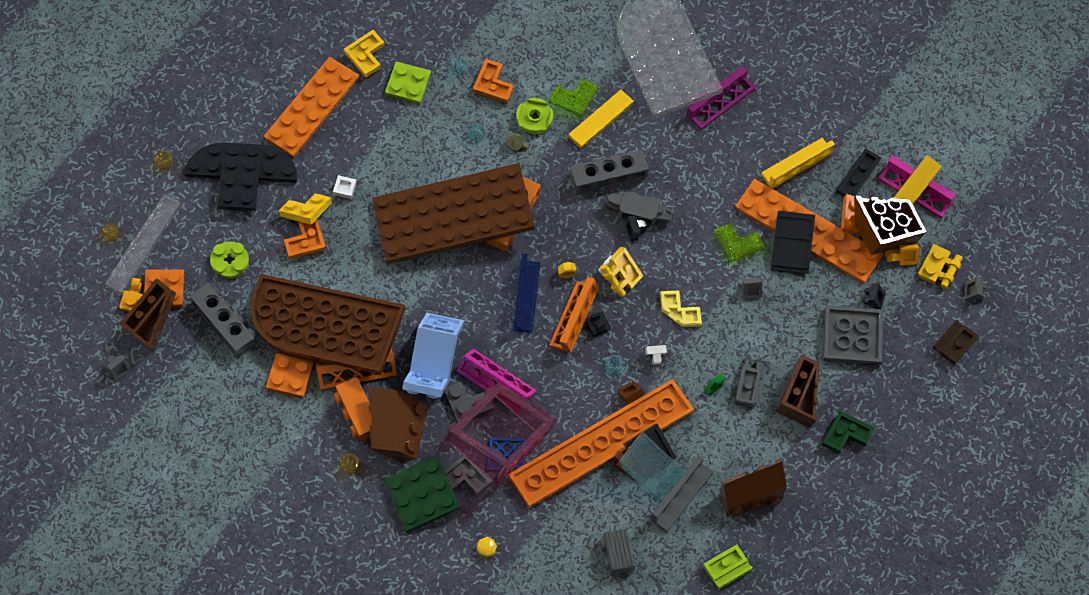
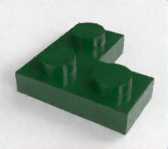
[822,411,875,454]

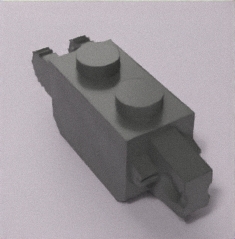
[606,192,673,227]

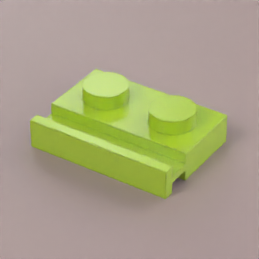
[703,544,753,590]

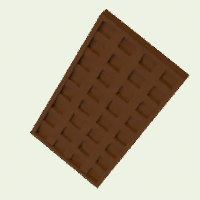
[372,163,535,265]

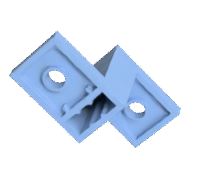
[402,313,464,398]

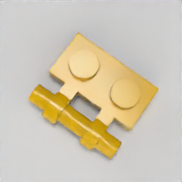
[917,244,963,289]
[601,247,643,297]

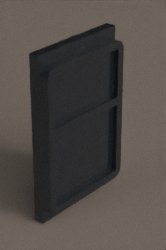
[771,211,816,274]

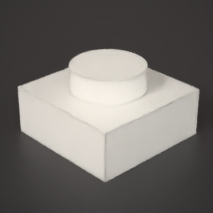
[333,176,356,199]

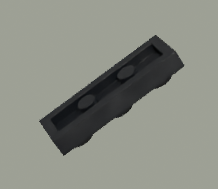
[836,148,881,197]

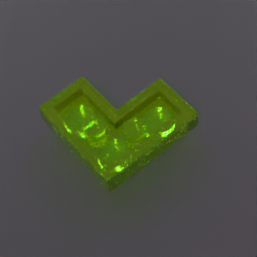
[549,78,599,118]
[714,223,765,263]

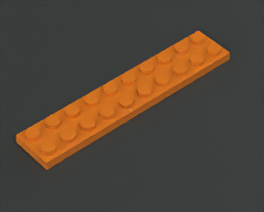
[508,379,694,508]

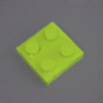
[385,62,431,105]

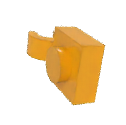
[885,244,919,265]
[119,278,143,312]

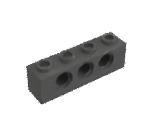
[570,150,649,194]
[190,283,256,358]

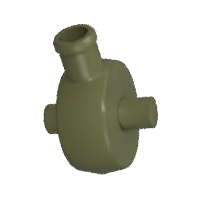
[506,133,529,150]

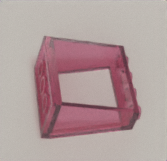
[445,382,556,486]

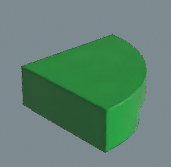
[704,373,725,395]

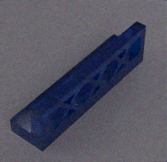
[514,253,540,333]

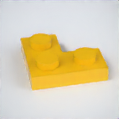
[344,30,384,78]
[279,193,332,225]

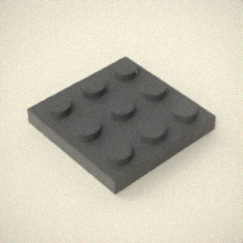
[823,305,883,365]

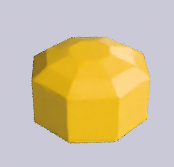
[558,262,577,278]
[477,537,497,558]

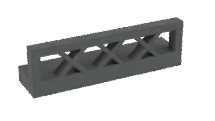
[651,455,713,533]

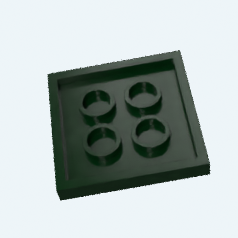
[384,455,461,533]

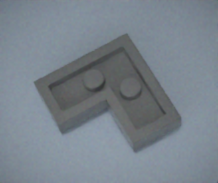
[444,381,494,424]
[445,453,492,496]

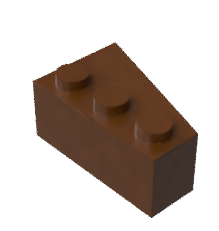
[120,278,176,350]
[775,355,819,428]

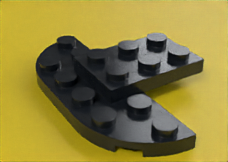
[184,143,297,211]

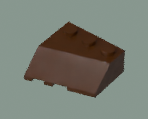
[854,196,926,255]
[368,387,428,463]
[719,458,787,516]

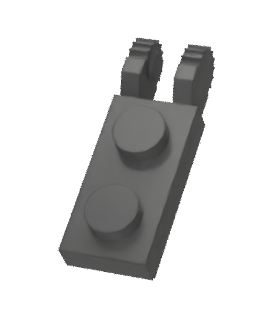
[734,354,763,408]

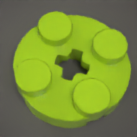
[516,98,553,134]
[210,242,249,279]

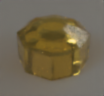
[154,150,173,170]
[101,223,120,242]
[340,453,359,474]

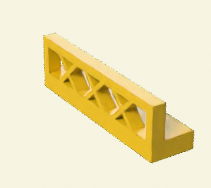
[761,138,835,189]

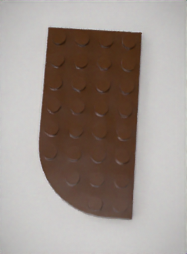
[251,274,406,375]

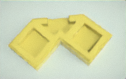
[660,291,702,327]

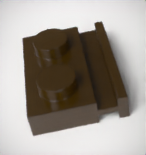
[933,319,979,365]

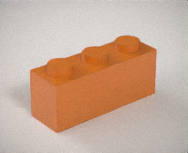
[334,377,372,442]

